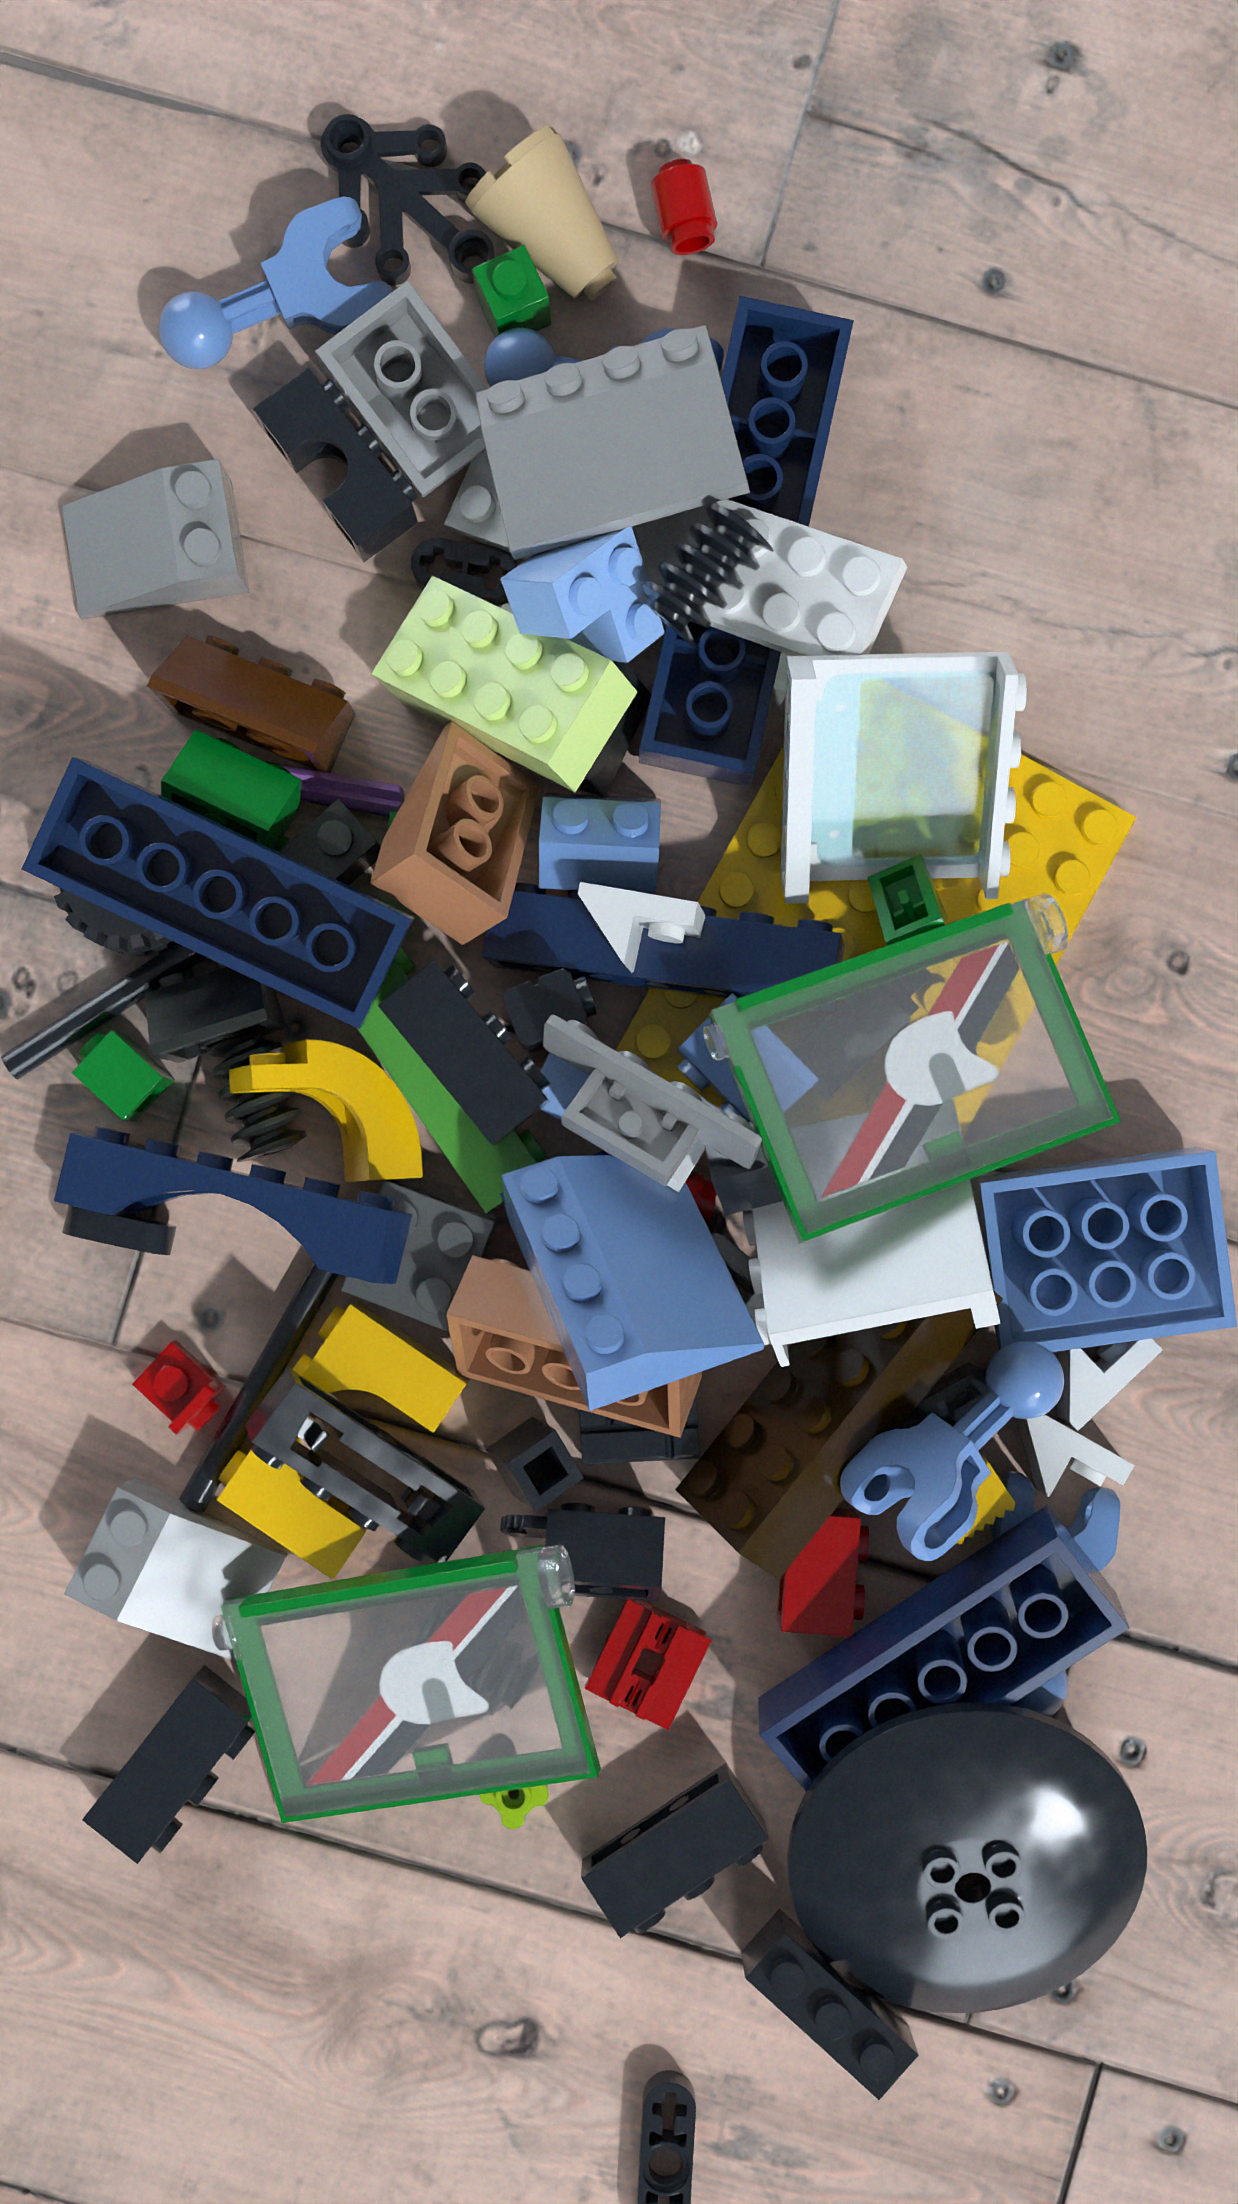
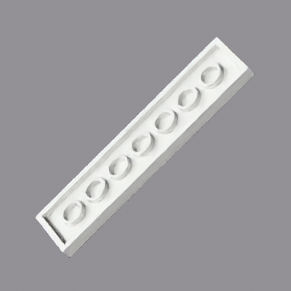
[444,451,907,656]

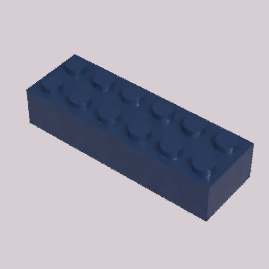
[21,757,415,1029]
[758,1505,1130,1792]

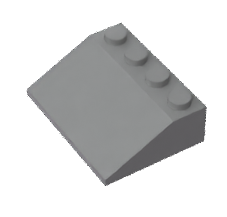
[476,325,750,560]

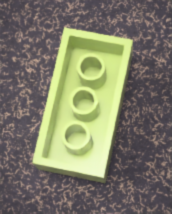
[371,576,637,792]

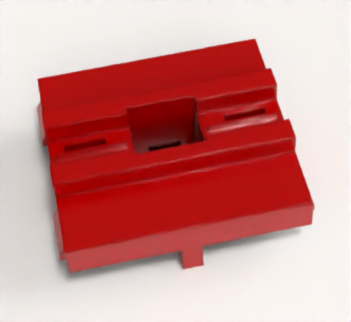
[585,1600,712,1730]

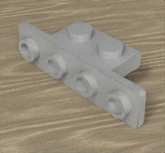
[543,1014,762,1187]

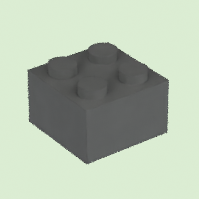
[341,1180,498,1332]

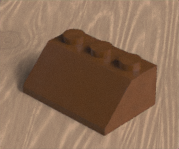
[147,635,355,773]

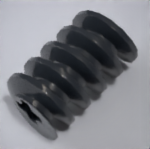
[641,503,774,646]

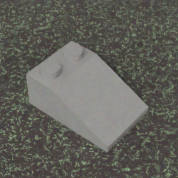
[315,280,488,498]
[62,459,249,620]
[64,1477,288,1660]

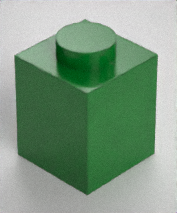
[472,244,551,338]
[71,1030,175,1122]

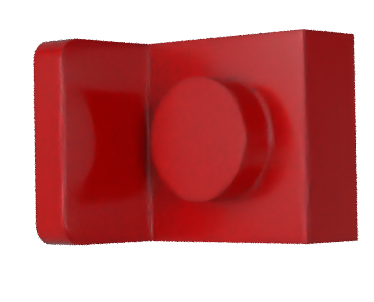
[132,1340,226,1435]

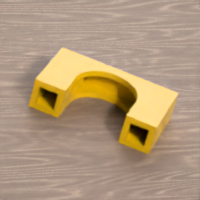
[217,1301,471,1580]

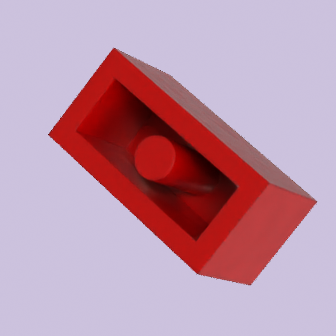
[777,1508,869,1637]

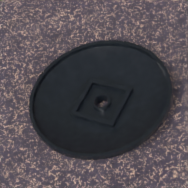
[787,1702,1147,2013]

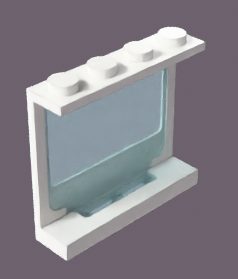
[780,652,1027,903]

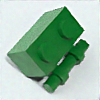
[161,729,301,852]

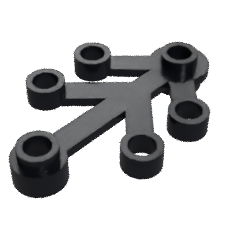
[320,114,495,286]

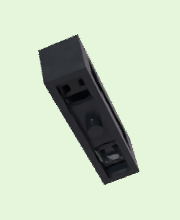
[245,1367,485,1563]

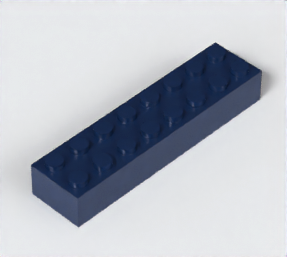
[639,296,854,787]

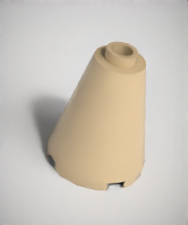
[465,125,619,301]

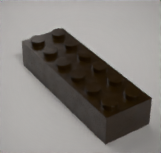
[675,1291,1003,1580]

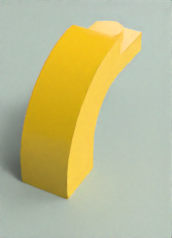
[229,1039,423,1182]

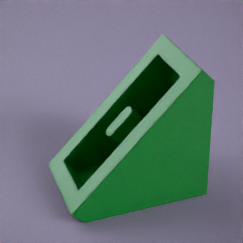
[867,854,950,945]

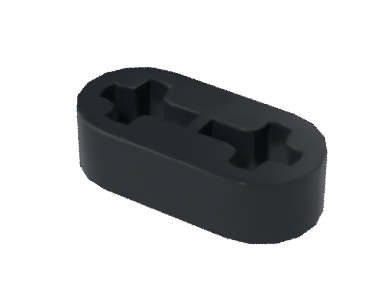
[411,538,517,606]
[62,1205,177,1255]

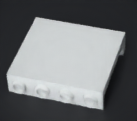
[743,1099,1001,1367]

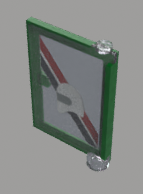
[703,893,1121,1244]
[212,1544,601,1823]

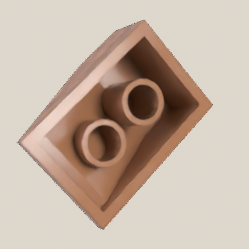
[370,721,540,945]

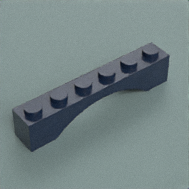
[54,1126,412,1284]

